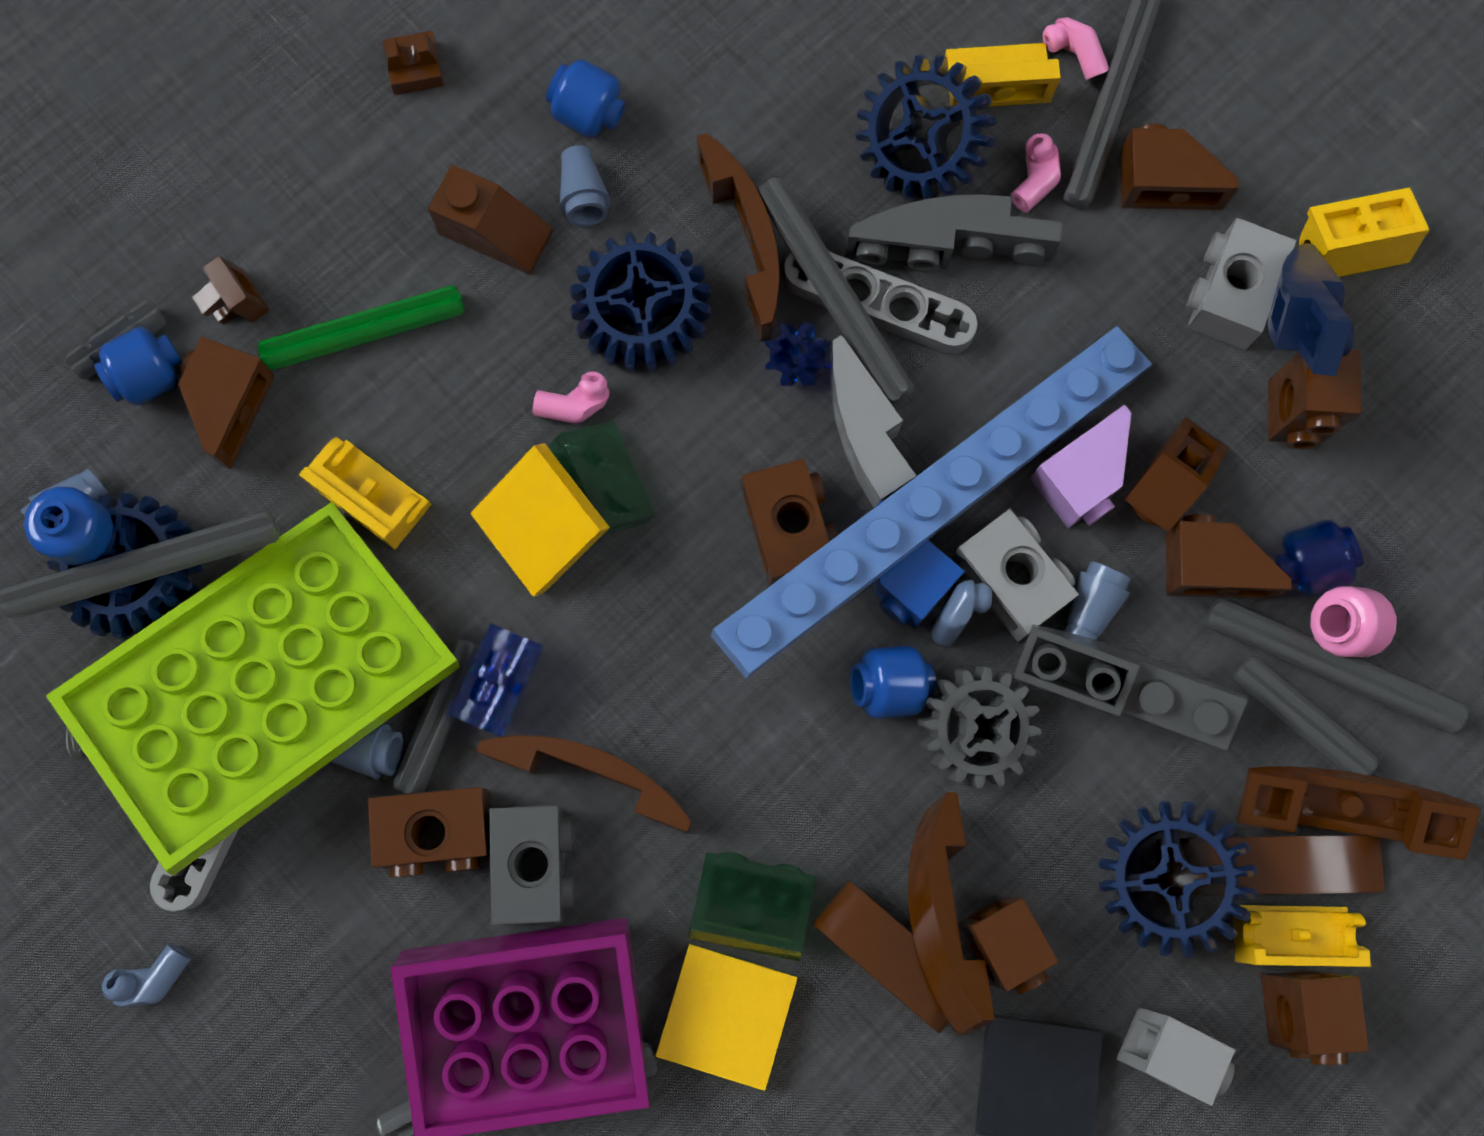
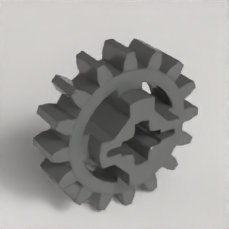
[918,666,1041,789]

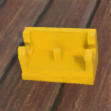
[1299,187,1430,277]
[299,437,432,550]
[1233,905,1371,967]

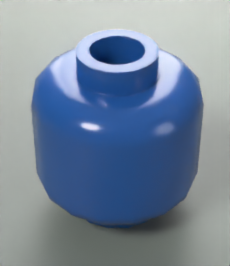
[545,59,626,138]
[94,326,183,406]
[24,487,114,566]
[850,646,936,719]

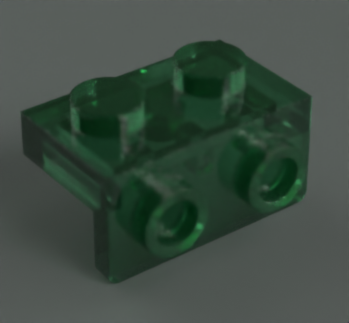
[548,421,656,546]
[688,852,817,962]

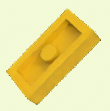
[945,43,1061,107]

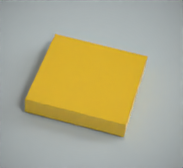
[470,443,610,597]
[655,943,798,1091]

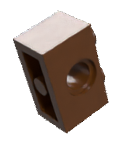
[1268,349,1361,450]
[741,458,838,586]
[368,787,491,878]
[958,897,1059,995]
[1261,970,1369,1065]

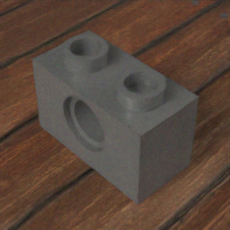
[489,805,576,925]

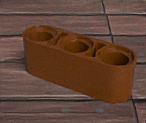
[812,881,949,1034]

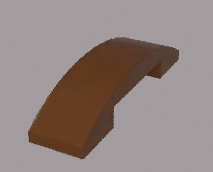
[697,133,779,342]
[476,735,692,833]
[1236,766,1481,861]
[908,792,995,1035]
[1157,836,1385,895]

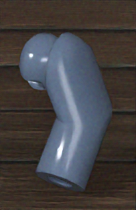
[931,580,992,647]
[102,943,192,1008]

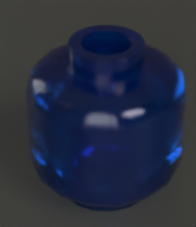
[1274,519,1364,597]

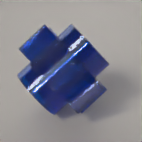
[765,322,832,387]

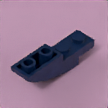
[1268,244,1354,376]

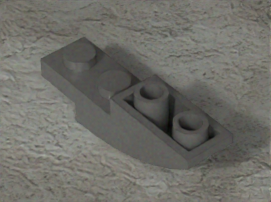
[845,194,1063,272]
[1013,624,1248,751]

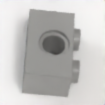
[1186,218,1296,350]
[951,509,1079,642]
[1116,1007,1235,1106]

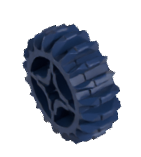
[855,55,997,200]
[570,231,711,373]
[46,492,203,640]
[1099,801,1258,958]

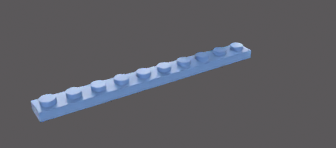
[711,326,1152,680]

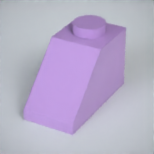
[1030,405,1131,529]

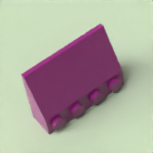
[391,917,650,1136]

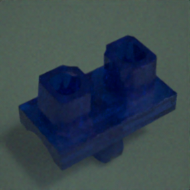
[449,623,543,737]

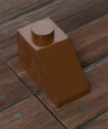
[1120,124,1239,210]
[428,164,553,275]
[178,336,275,469]
[1124,417,1229,532]
[1165,514,1292,599]

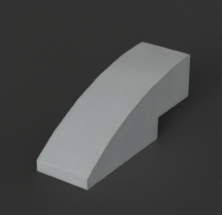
[829,335,917,508]

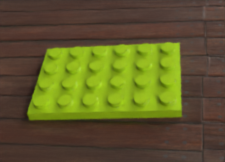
[46,502,460,876]

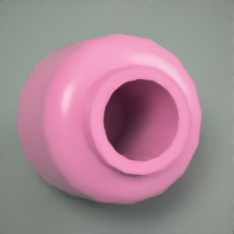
[1310,586,1397,658]

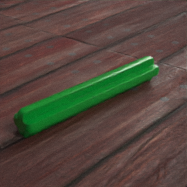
[258,285,464,370]

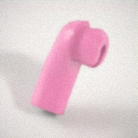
[1042,17,1110,81]
[1010,133,1061,213]
[532,372,610,424]

